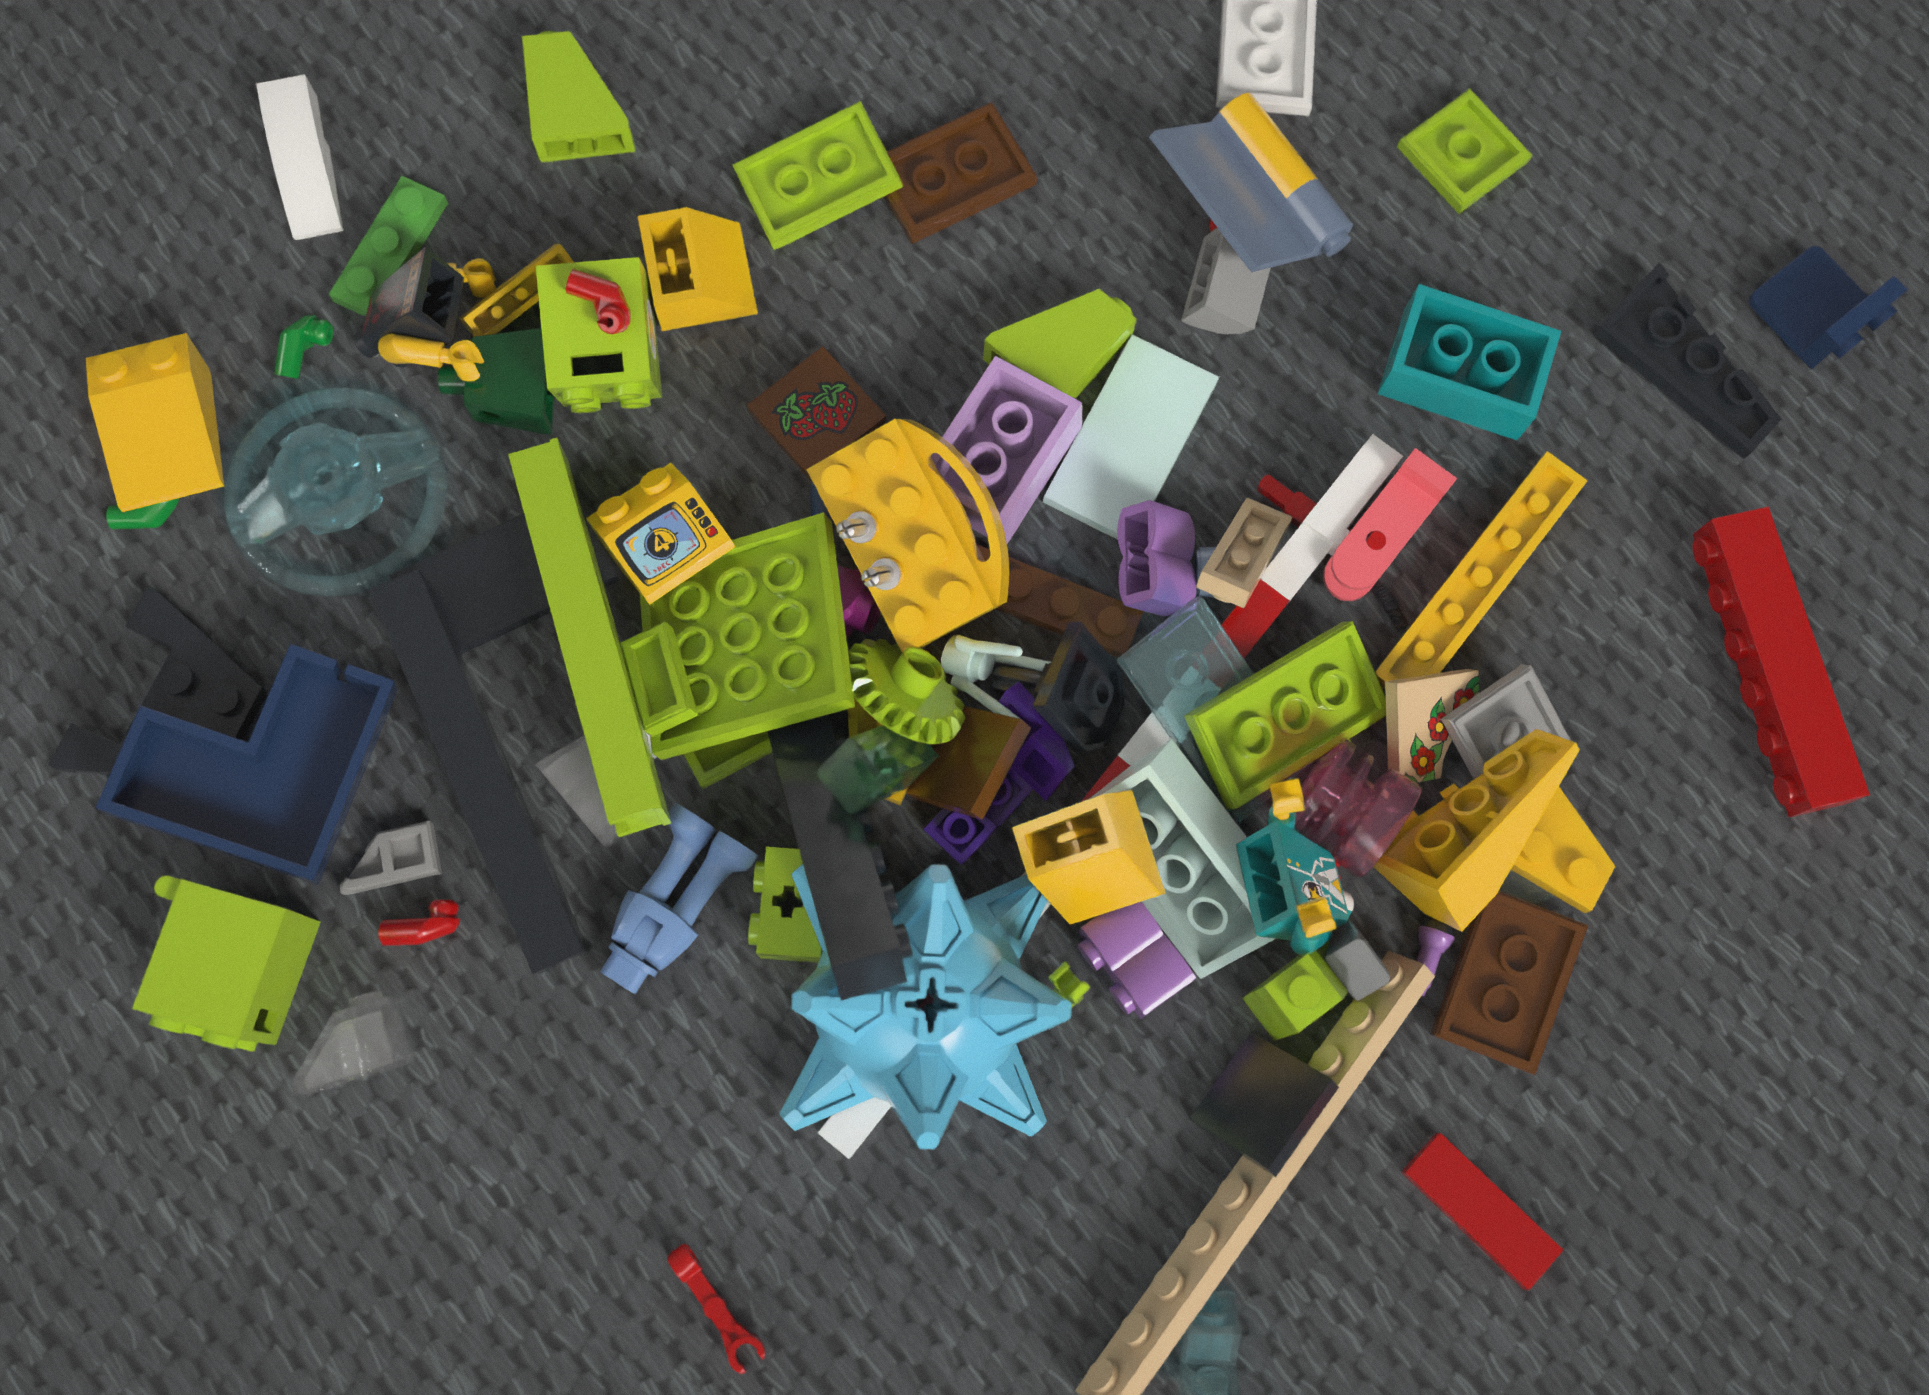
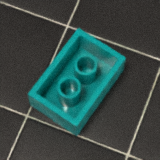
[1377,284,1561,440]

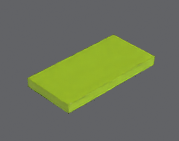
[1184,621,1386,809]

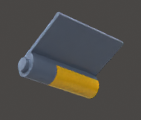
[1149,92,1353,272]

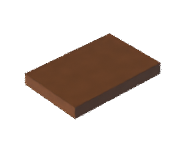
[884,102,1038,244]
[1430,891,1589,1075]

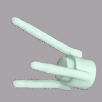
[941,635,1051,721]

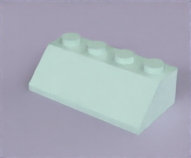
[1090,739,1275,979]

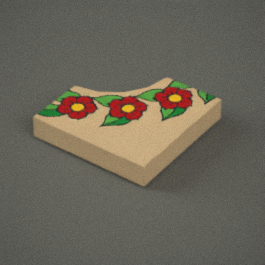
[1385,669,1479,786]

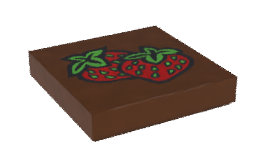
[747,346,886,482]

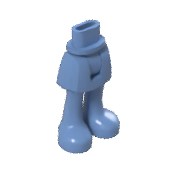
[600,803,758,994]

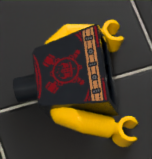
[354,247,496,382]

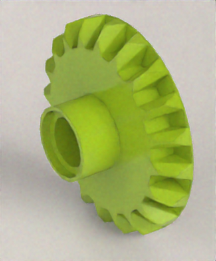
[848,639,966,744]

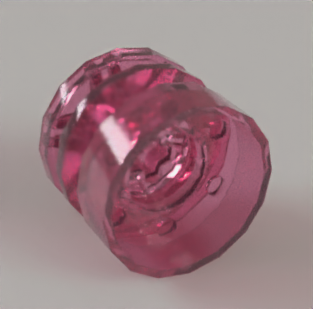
[1295,737,1422,878]

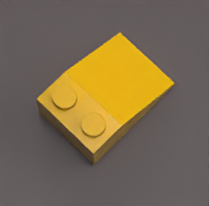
[86,333,224,512]

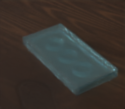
[1117,597,1313,825]

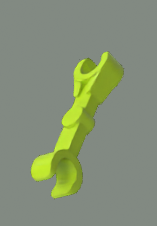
[1048,962,1090,1009]

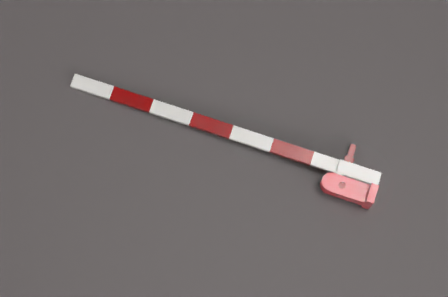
[818,434,1457,1159]

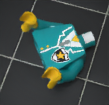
[1236,779,1354,955]

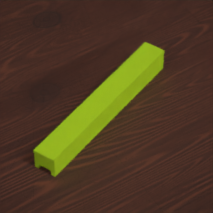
[508,437,671,837]

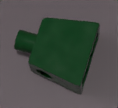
[438,328,555,435]

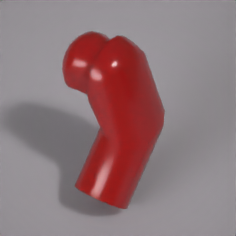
[566,269,631,335]

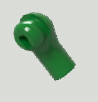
[274,315,334,379]
[106,498,180,529]

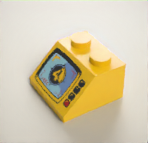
[586,463,735,605]

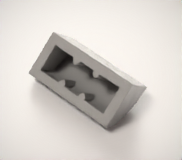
[1181,228,1270,334]

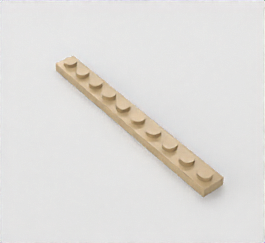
[1075,951,1435,1395]

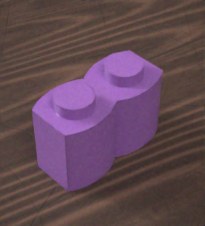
[1117,500,1197,617]
[1077,902,1196,1019]

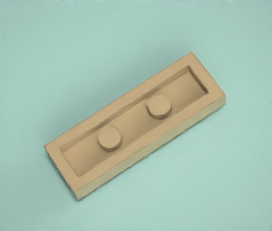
[1196,498,1292,608]

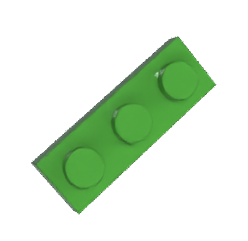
[329,176,448,317]

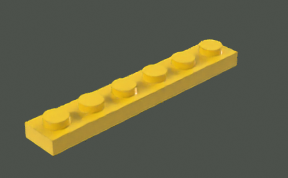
[1375,451,1588,689]

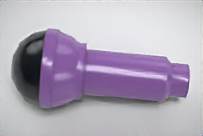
[1417,917,1455,997]

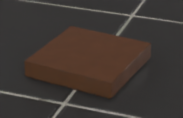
[906,706,1031,820]

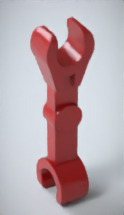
[667,1244,766,1374]

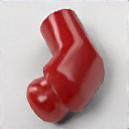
[378,899,461,946]

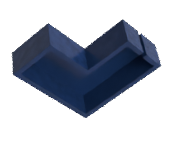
[95,644,397,885]

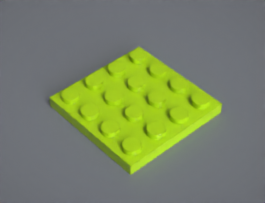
[640,512,855,760]

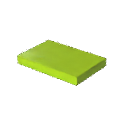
[733,101,903,250]

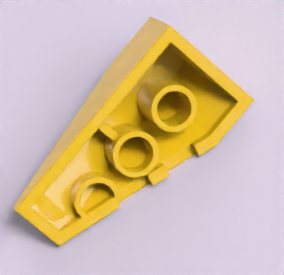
[1364,729,1580,932]

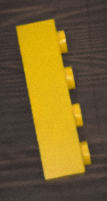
[459,244,574,337]

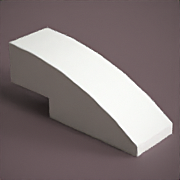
[256,75,343,240]

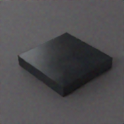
[1190,1032,1339,1177]

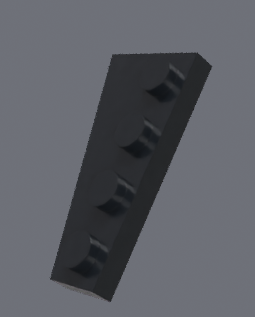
[1593,262,1782,459]

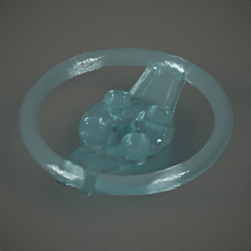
[224,387,447,596]

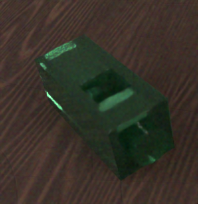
[815,725,939,815]

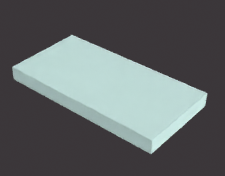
[1043,335,1219,540]

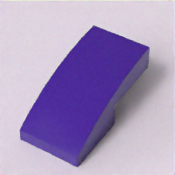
[991,682,1074,801]

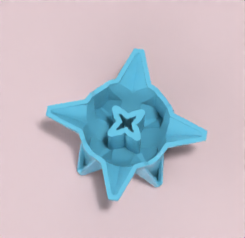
[780,864,1071,1149]

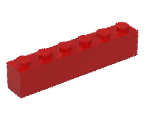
[1692,506,1870,817]

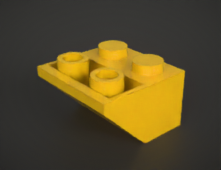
[638,207,758,331]
[1012,790,1166,925]

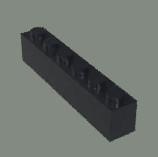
[767,714,913,1001]

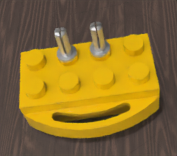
[806,419,1009,653]

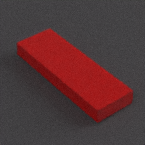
[1401,1133,1564,1291]

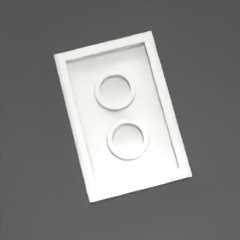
[1216,0,1316,116]

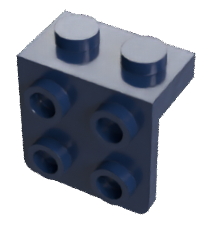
[1748,246,1908,370]

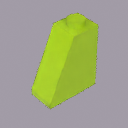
[522,31,636,162]
[983,289,1137,399]
[1242,941,1348,1041]

